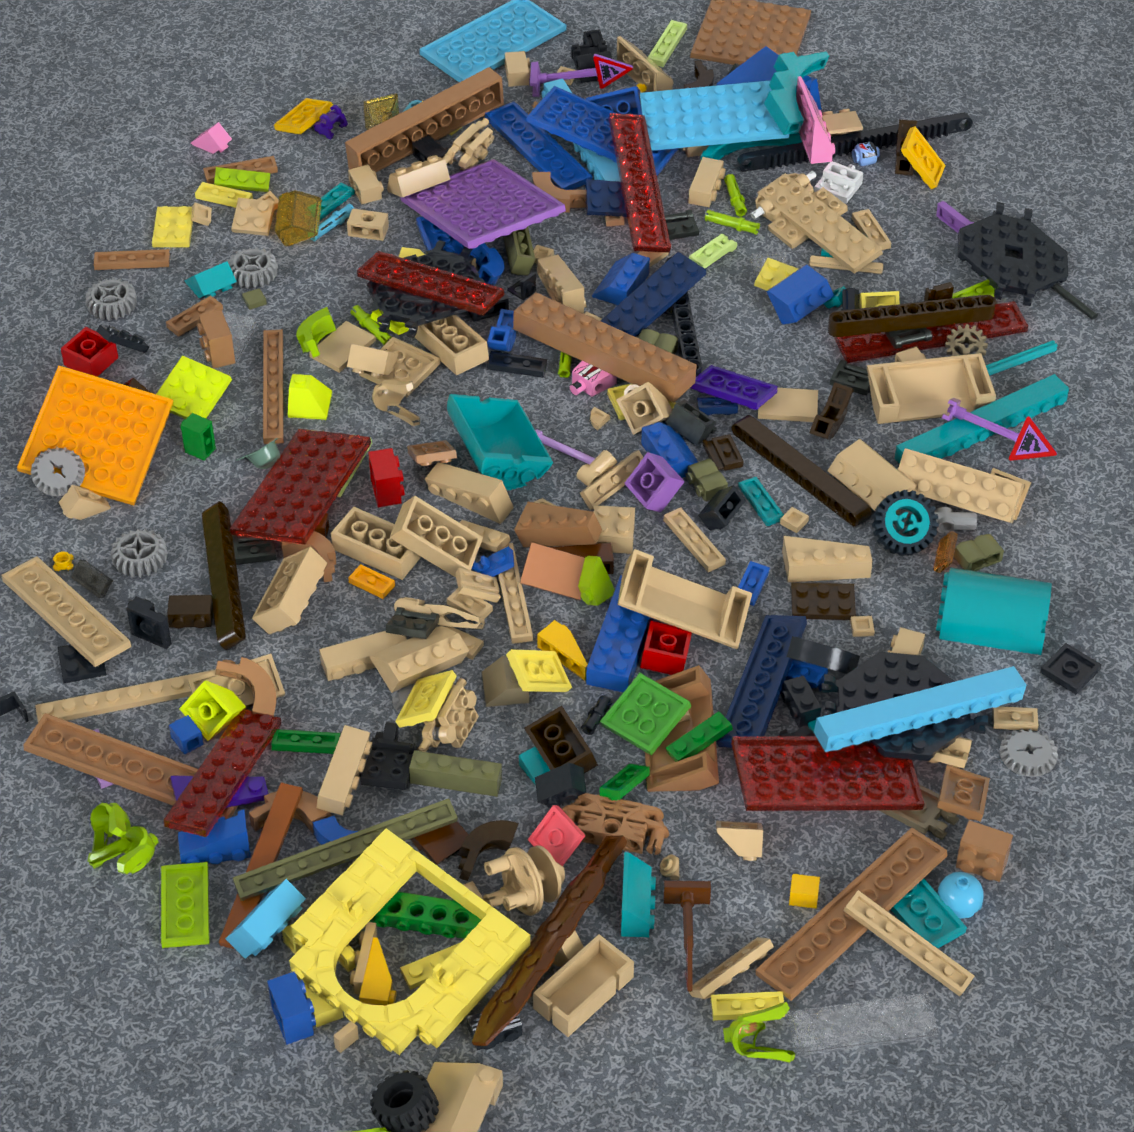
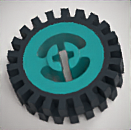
[872,490,939,556]

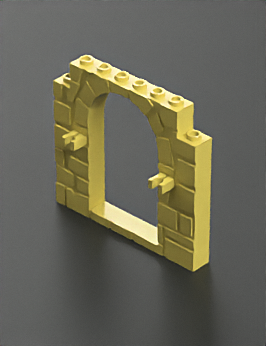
[289,828,530,1055]

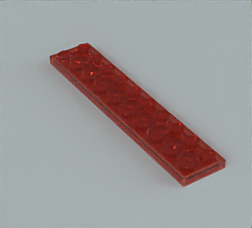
[608,113,671,253]
[834,301,1028,363]

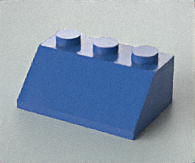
[586,86,643,122]
[592,253,650,305]
[766,265,834,325]
[641,422,698,478]

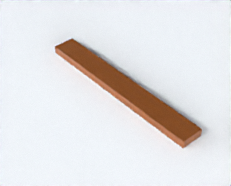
[219,783,303,949]

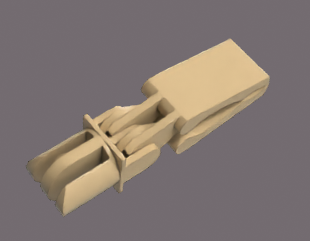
[394,597,485,630]

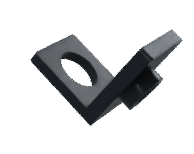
[507,272,536,301]
[0,691,29,722]

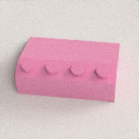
[796,76,835,164]

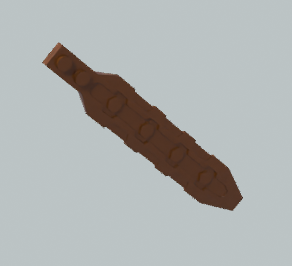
[472,835,627,1046]

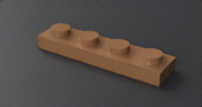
[203,156,278,184]
[94,249,170,270]

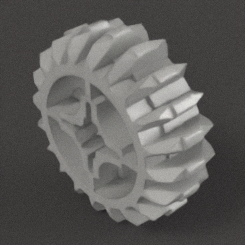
[228,247,278,290]
[85,277,137,321]
[111,528,168,578]

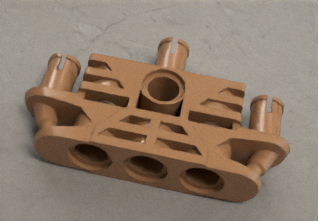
[562,793,670,855]

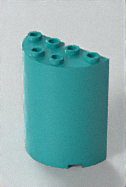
[447,394,553,490]
[936,567,1052,655]

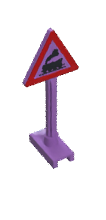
[530,54,633,97]
[942,398,1057,461]

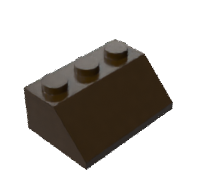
[524,706,598,774]

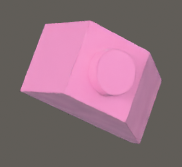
[191,122,232,154]

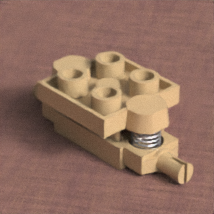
[443,118,494,171]
[417,678,479,752]

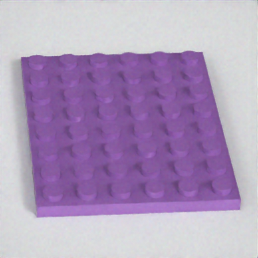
[400,159,566,249]

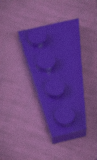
[171,776,269,816]

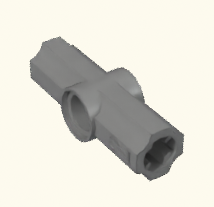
[915,507,977,534]

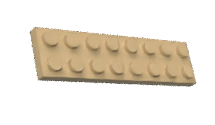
[1,556,131,667]

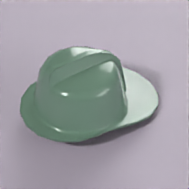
[236,438,281,469]

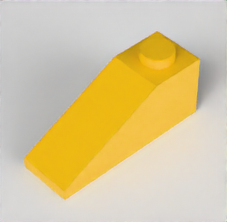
[537,620,588,680]
[359,937,397,1006]

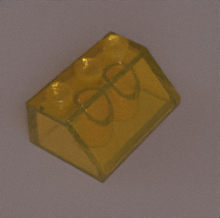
[275,190,322,246]

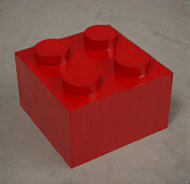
[60,327,119,377]
[368,448,405,508]
[640,621,692,675]

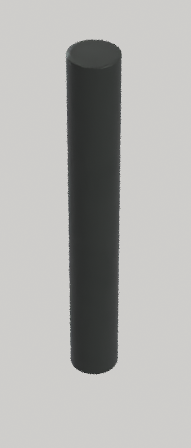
[1053,283,1098,320]

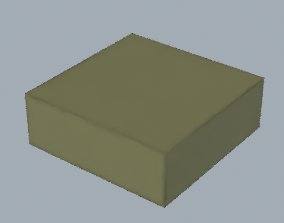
[242,288,267,310]

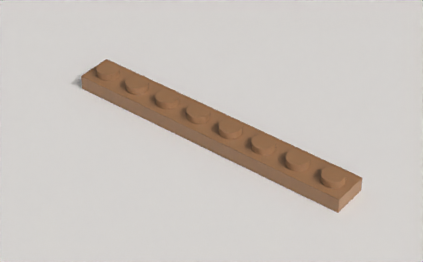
[263,329,284,444]

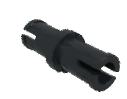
[581,695,612,735]

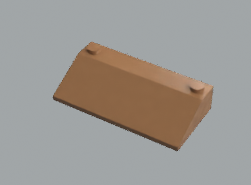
[645,665,719,792]

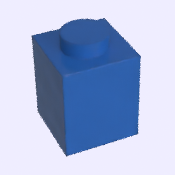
[169,715,204,755]

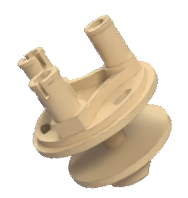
[483,845,565,916]

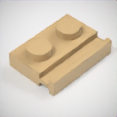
[455,568,501,603]

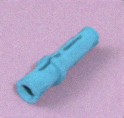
[308,204,355,242]

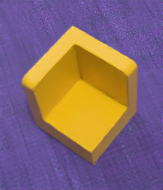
[789,874,820,909]

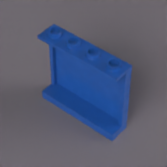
[716,46,811,91]

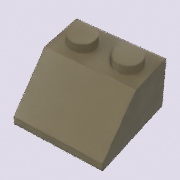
[482,656,529,707]

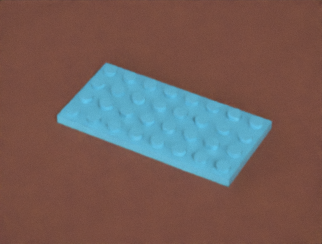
[419,0,566,82]
[640,80,789,151]

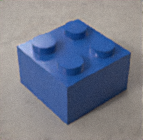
[267,971,316,1045]

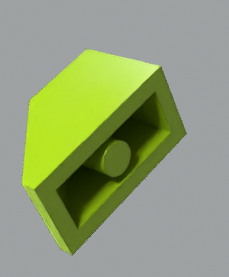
[578,556,615,606]

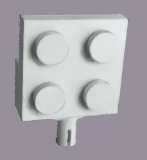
[814,161,863,204]

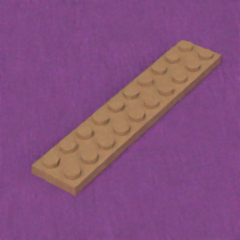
[23,713,238,822]
[755,828,948,1001]

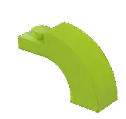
[296,307,336,358]

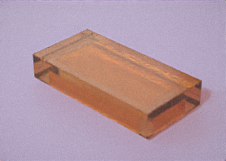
[933,531,958,573]

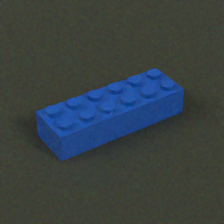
[586,575,654,693]

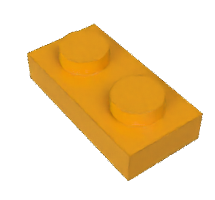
[348,564,395,599]

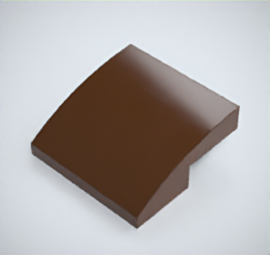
[411,822,469,865]

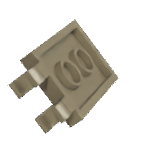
[867,771,959,840]

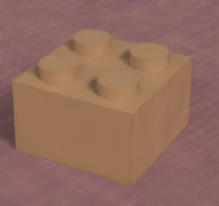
[197,310,235,369]
[956,820,1013,882]

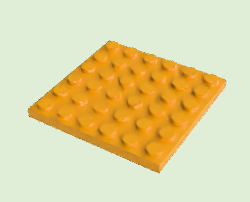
[17,366,173,506]

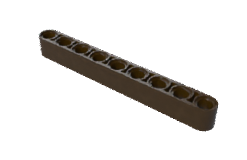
[828,295,996,337]
[731,415,872,527]
[202,501,246,650]

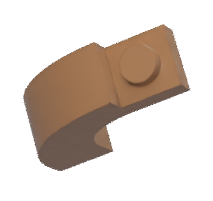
[532,172,586,213]
[279,528,336,582]
[215,657,276,721]
[249,791,332,834]

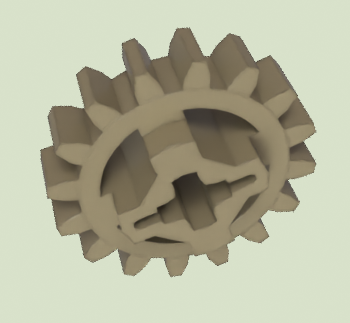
[945,324,988,356]

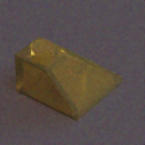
[363,93,399,131]

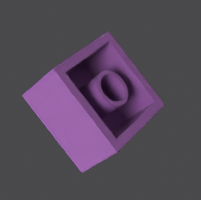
[624,452,685,512]

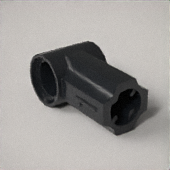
[841,288,859,311]

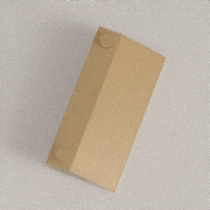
[867,353,996,424]
[618,549,752,649]
[421,1062,503,1132]

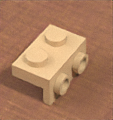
[928,737,972,769]

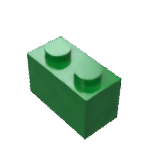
[181,413,216,461]

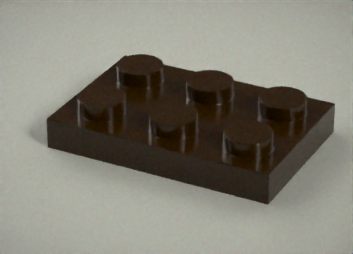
[791,582,856,620]

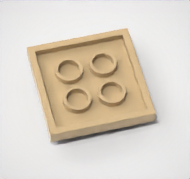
[359,337,440,397]

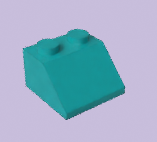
[184,261,237,298]

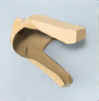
[372,379,420,426]

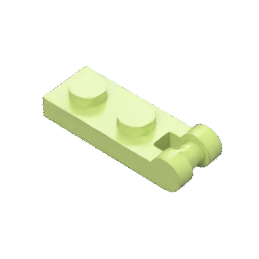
[689,234,737,268]

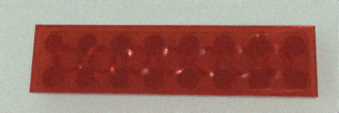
[357,251,504,315]
[164,709,281,837]

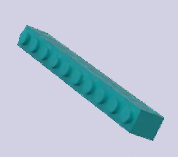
[895,374,1069,464]

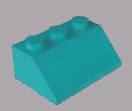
[621,852,656,938]

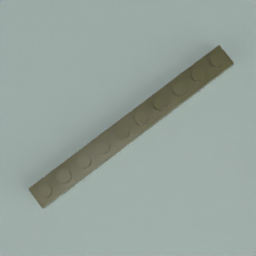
[232,798,458,901]

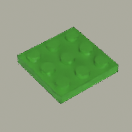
[600,673,692,756]

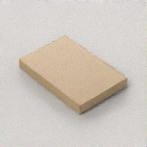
[309,321,376,373]
[758,388,818,422]

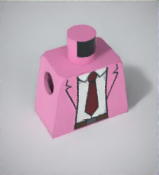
[570,361,617,397]

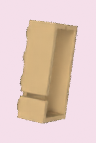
[533,934,634,1037]

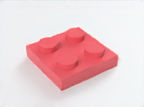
[528,805,586,866]

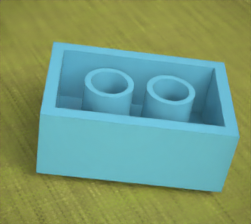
[225,879,306,959]

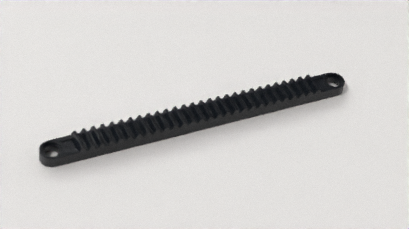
[737,112,973,172]

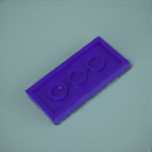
[690,365,778,410]

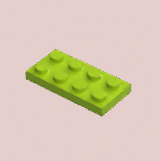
[161,862,210,948]

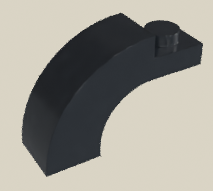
[787,636,860,674]

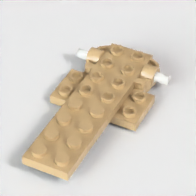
[750,171,883,274]

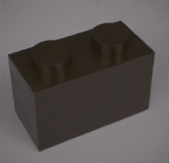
[167,595,213,629]

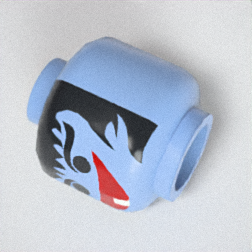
[852,142,880,166]

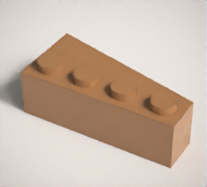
[514,502,602,547]

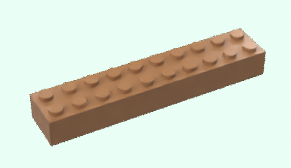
[345,67,504,172]
[513,293,697,403]

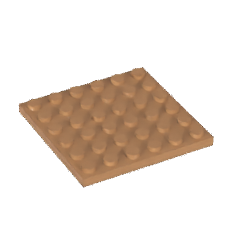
[690,0,811,65]

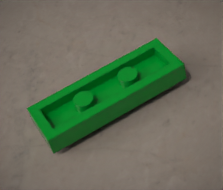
[666,711,733,762]
[271,729,341,754]
[600,764,650,800]

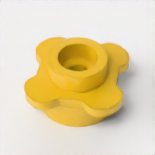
[53,551,74,571]

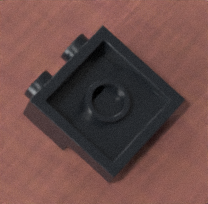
[126,596,172,649]

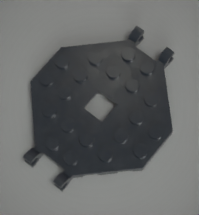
[958,202,1068,306]
[367,240,486,338]
[821,652,988,761]

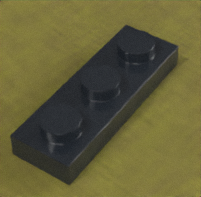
[96,325,149,353]
[487,351,547,378]

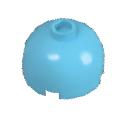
[937,871,984,919]

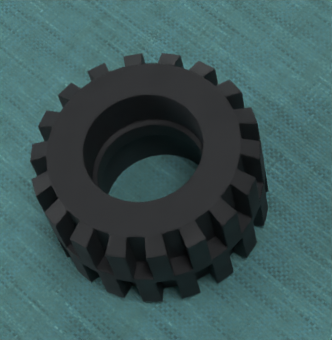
[370,1070,439,1132]

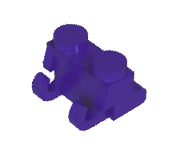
[314,105,348,140]

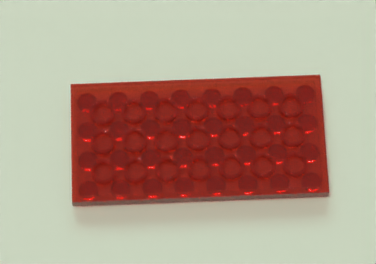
[230,429,371,545]
[731,736,924,811]

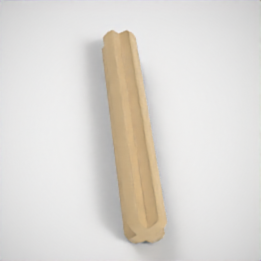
[809,255,883,274]

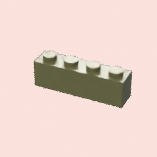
[503,226,535,276]
[409,750,502,797]

